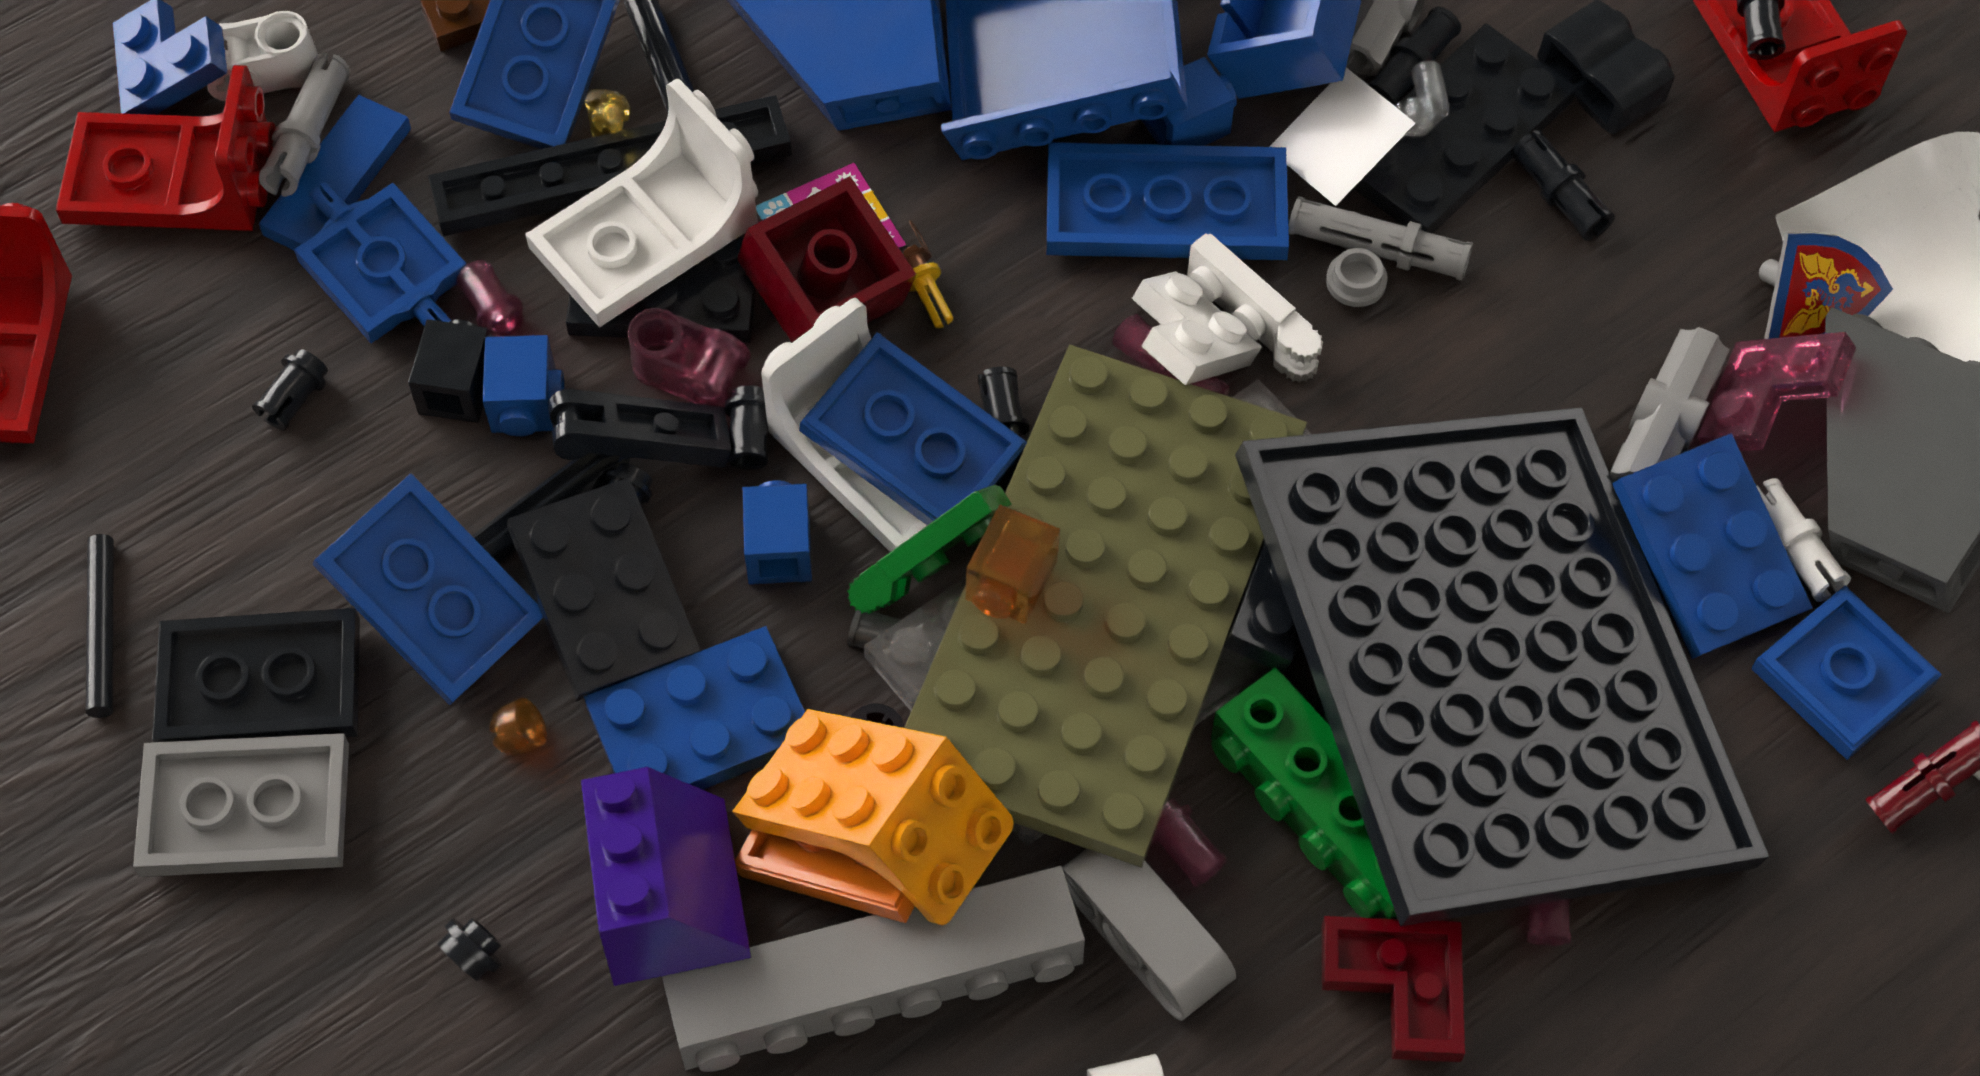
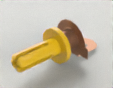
[903,220,954,328]

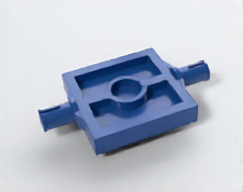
[294,182,469,343]

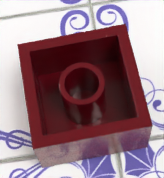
[737,176,917,343]

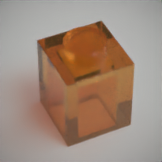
[965,504,1060,624]

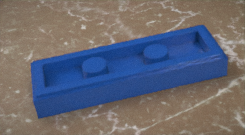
[259,95,411,250]

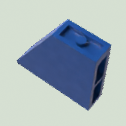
[727,0,951,131]

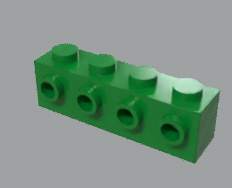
[1211,667,1397,919]

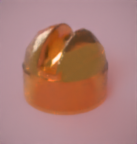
[489,698,547,756]

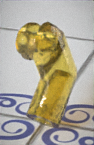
[585,89,631,137]

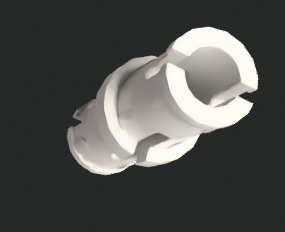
[1756,478,1851,602]

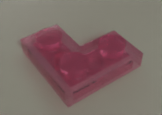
[1697,332,1857,451]

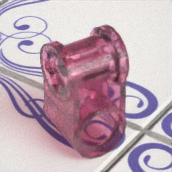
[627,308,751,407]

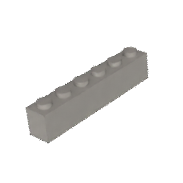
[662,866,1085,1072]

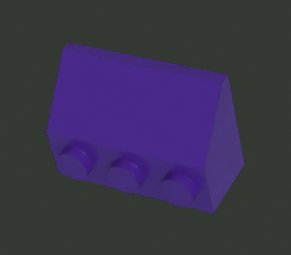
[581,767,751,986]

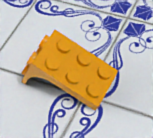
[732,709,1014,925]

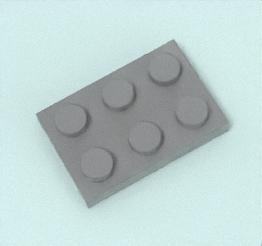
[133,733,349,877]

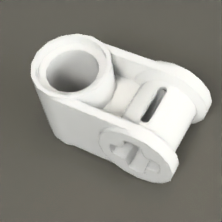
[207,11,319,101]

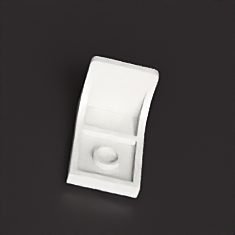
[525,78,758,328]
[761,298,927,552]

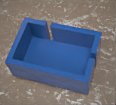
[1207,0,1361,99]

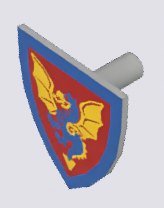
[1759,231,1893,352]

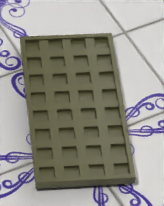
[904,344,1307,868]

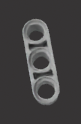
[1062,849,1236,1021]

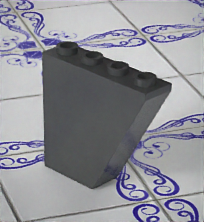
[1825,307,1980,613]

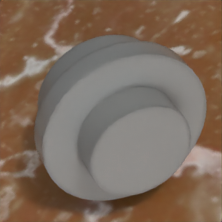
[1326,248,1388,307]

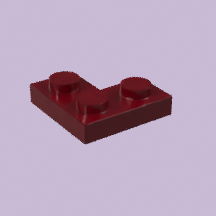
[1322,916,1465,1062]

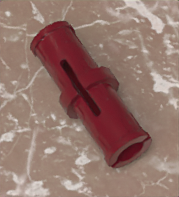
[1865,720,1980,834]

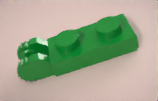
[847,485,1012,614]

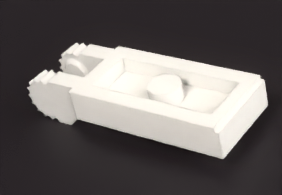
[1187,233,1323,383]

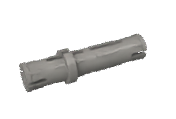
[259,53,350,197]
[1288,196,1473,281]

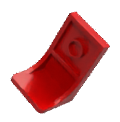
[1693,0,1907,133]
[56,65,276,231]
[0,203,72,444]

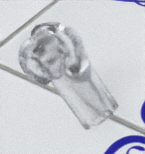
[1395,61,1450,138]

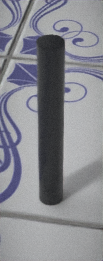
[86,534,114,718]

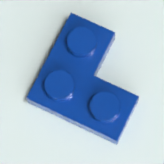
[113,0,227,115]

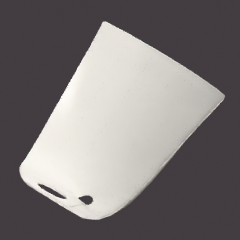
[1776,131,1980,362]

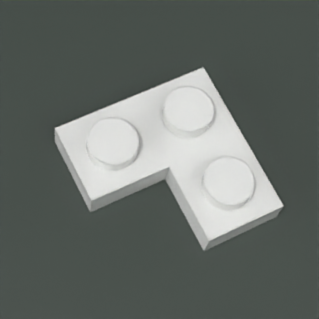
[1132,271,1262,386]

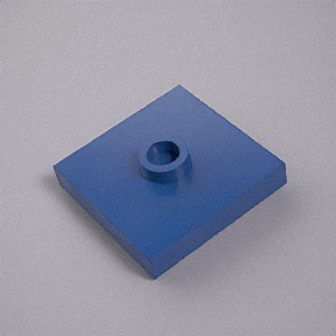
[1751,586,1942,760]

